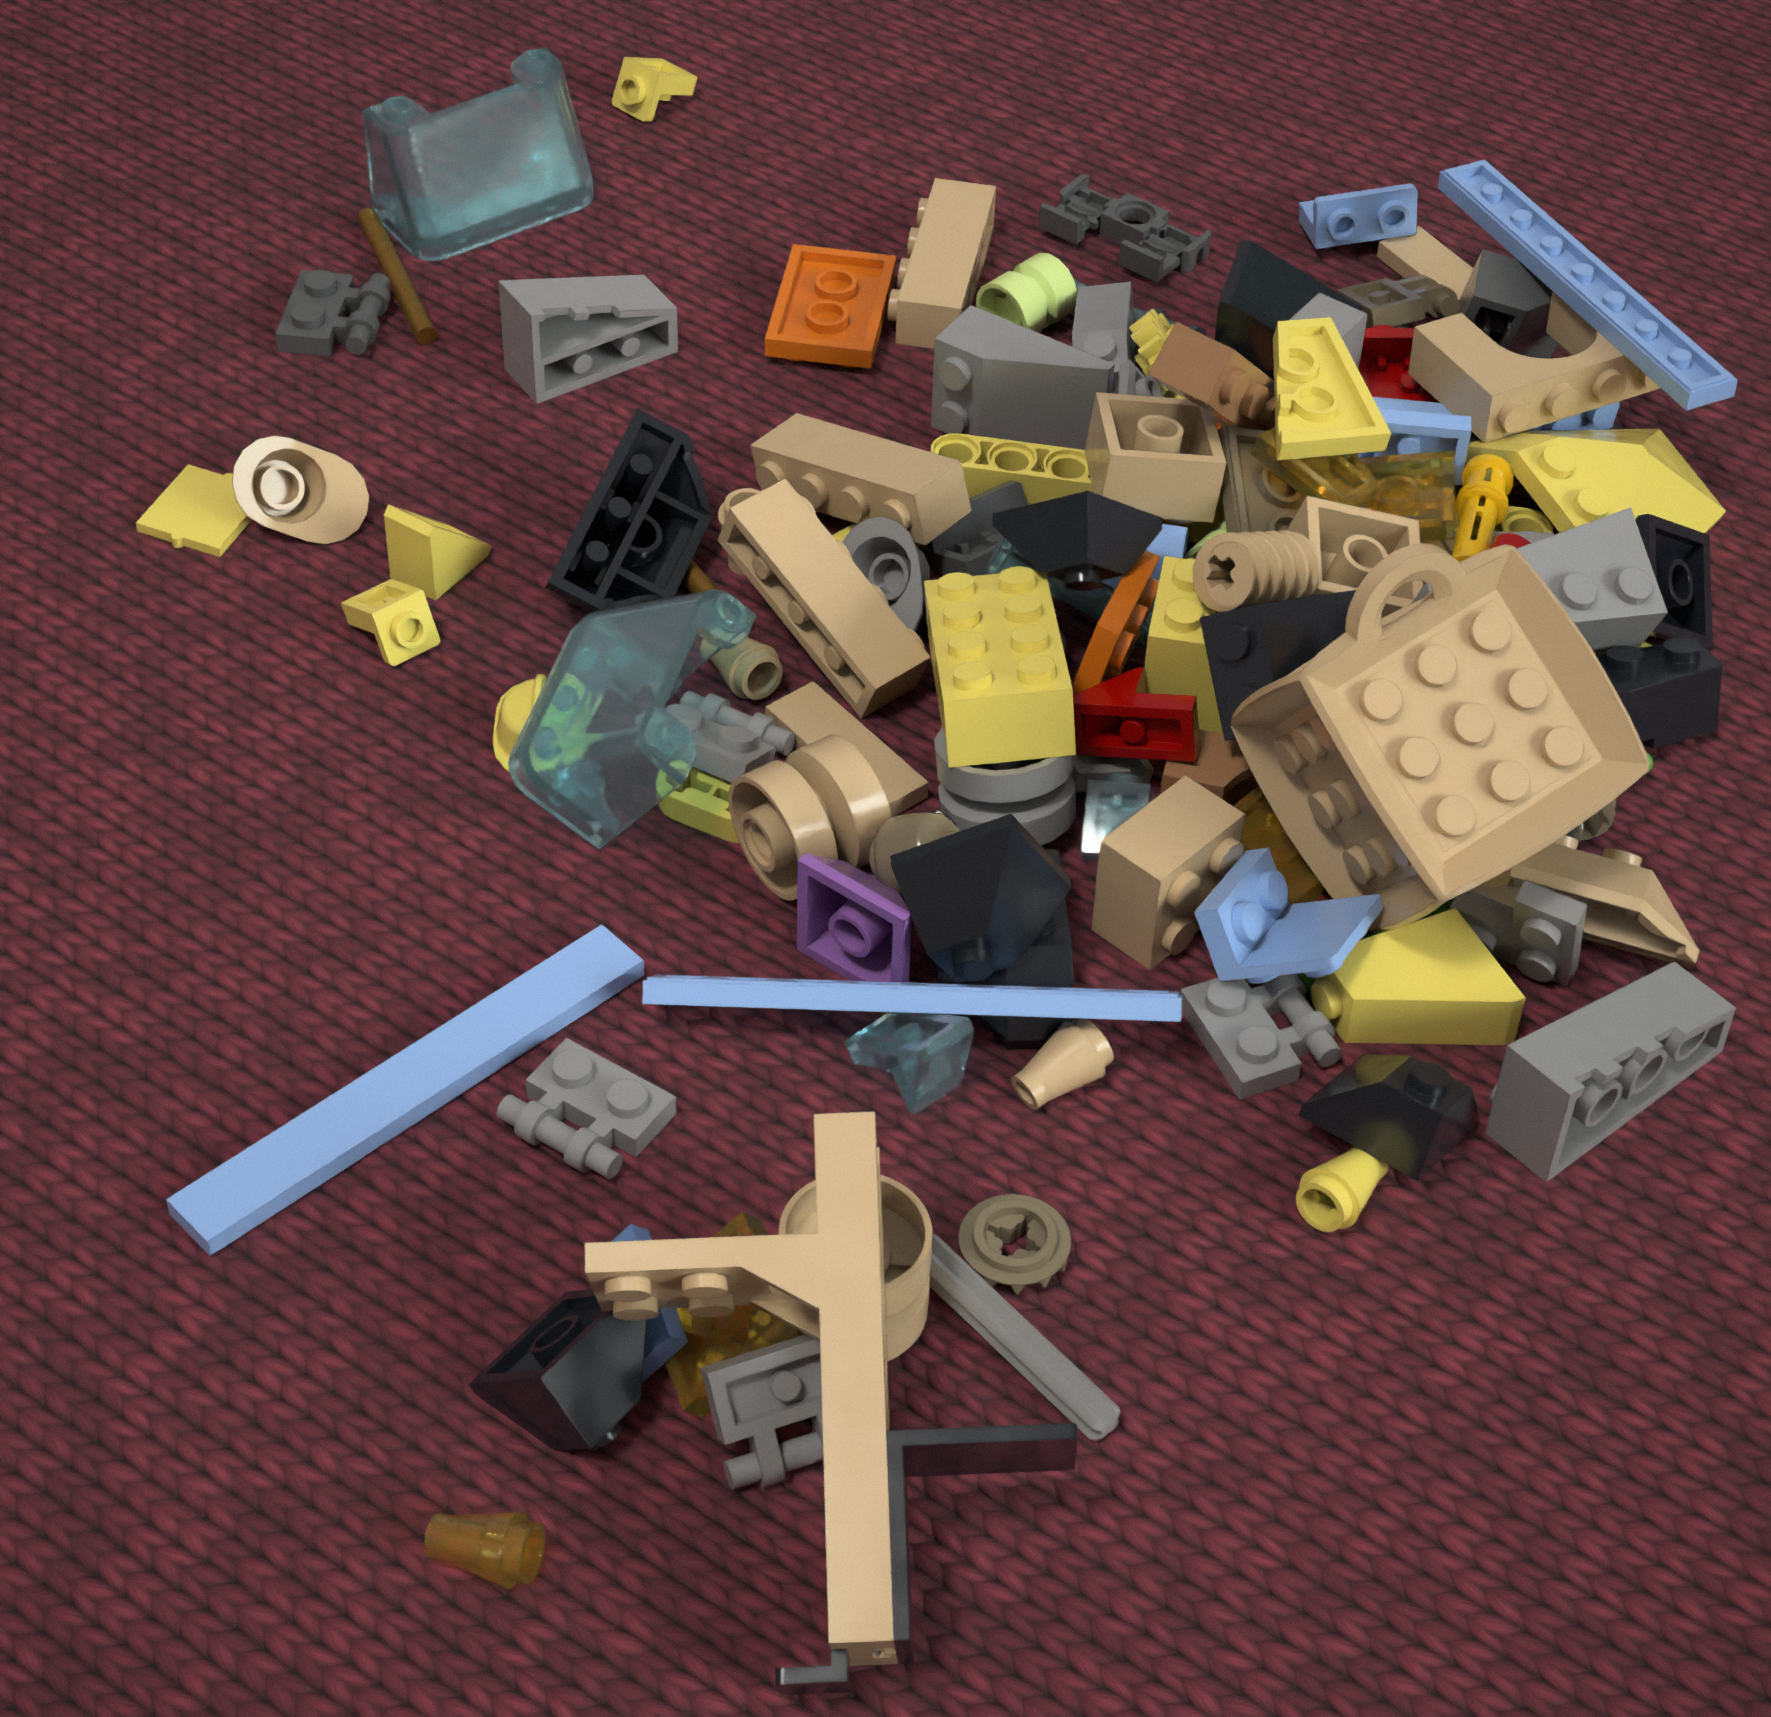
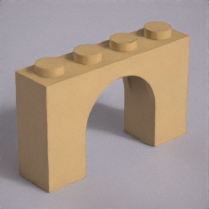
[1408,291,1660,443]

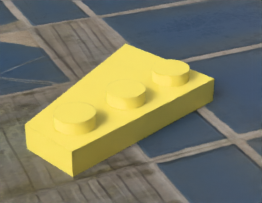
[1273,317,1391,461]

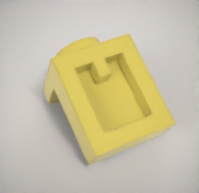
[612,57,698,122]
[341,579,440,666]

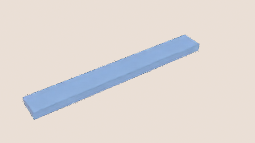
[1438,160,1738,411]
[166,924,644,1256]
[642,974,1183,1022]

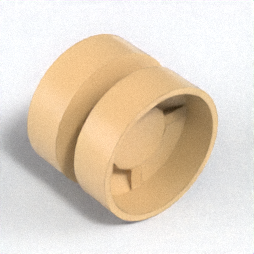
[728,734,892,901]
[779,1175,933,1362]

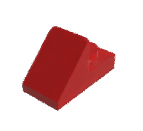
[1073,667,1200,762]

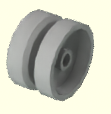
[934,728,1077,845]

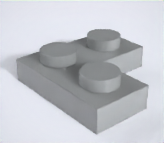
[1450,880,1587,987]

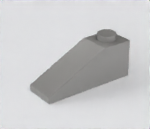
[1072,282,1135,393]

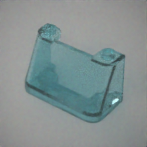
[363,47,594,261]
[508,589,757,849]

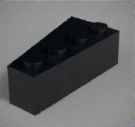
[1595,637,1723,749]

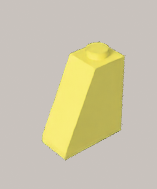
[1311,908,1526,1045]

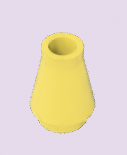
[1296,1146,1388,1232]

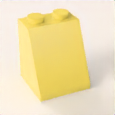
[1144,556,1223,734]

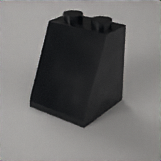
[1214,239,1362,381]
[1200,590,1356,741]

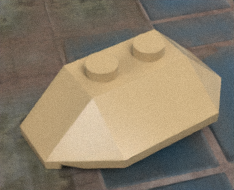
[1450,835,1699,970]

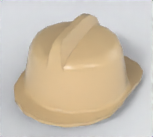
[232,435,369,545]

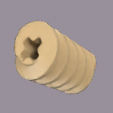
[1193,530,1321,612]

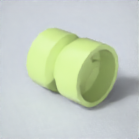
[976,252,1077,333]

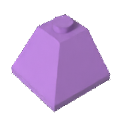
[797,853,912,982]

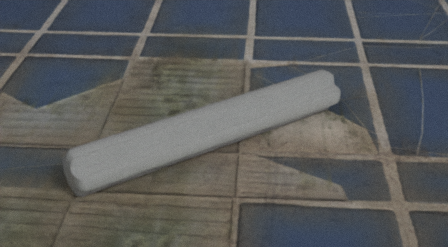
[929,1234,1120,1441]

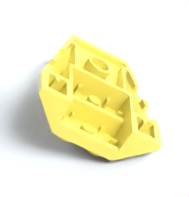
[1465,429,1726,534]

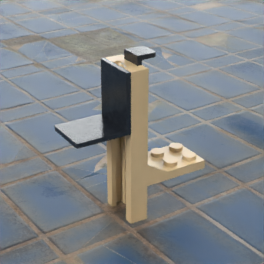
[585,1111,1078,1695]

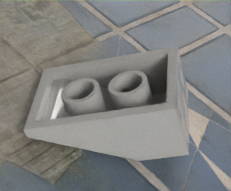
[931,305,1115,450]

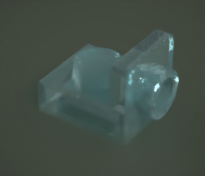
[1080,773,1155,860]

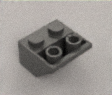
[1458,249,1558,359]

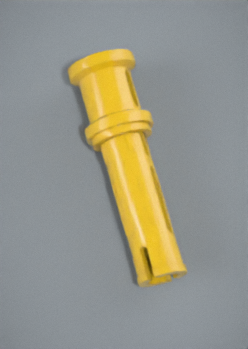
[1452,454,1514,562]

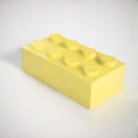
[924,566,1076,768]

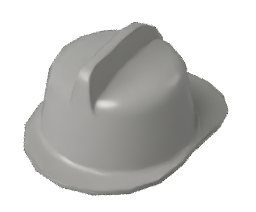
[842,517,930,631]

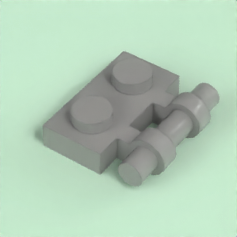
[636,691,796,783]
[1180,974,1342,1100]
[496,1038,676,1179]
[700,1334,824,1490]

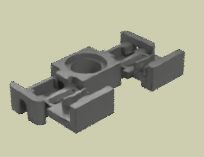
[1038,174,1212,283]

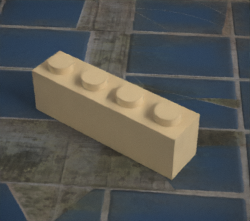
[888,178,996,349]
[750,413,972,545]
[718,478,931,719]

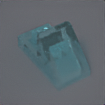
[844,1012,974,1114]

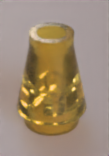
[425,1511,545,1589]

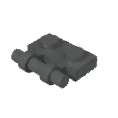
[275,270,391,357]

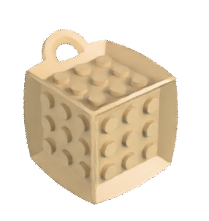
[1230,543,1650,932]

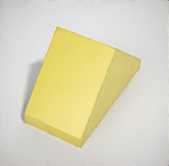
[384,504,492,601]

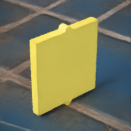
[136,464,252,557]

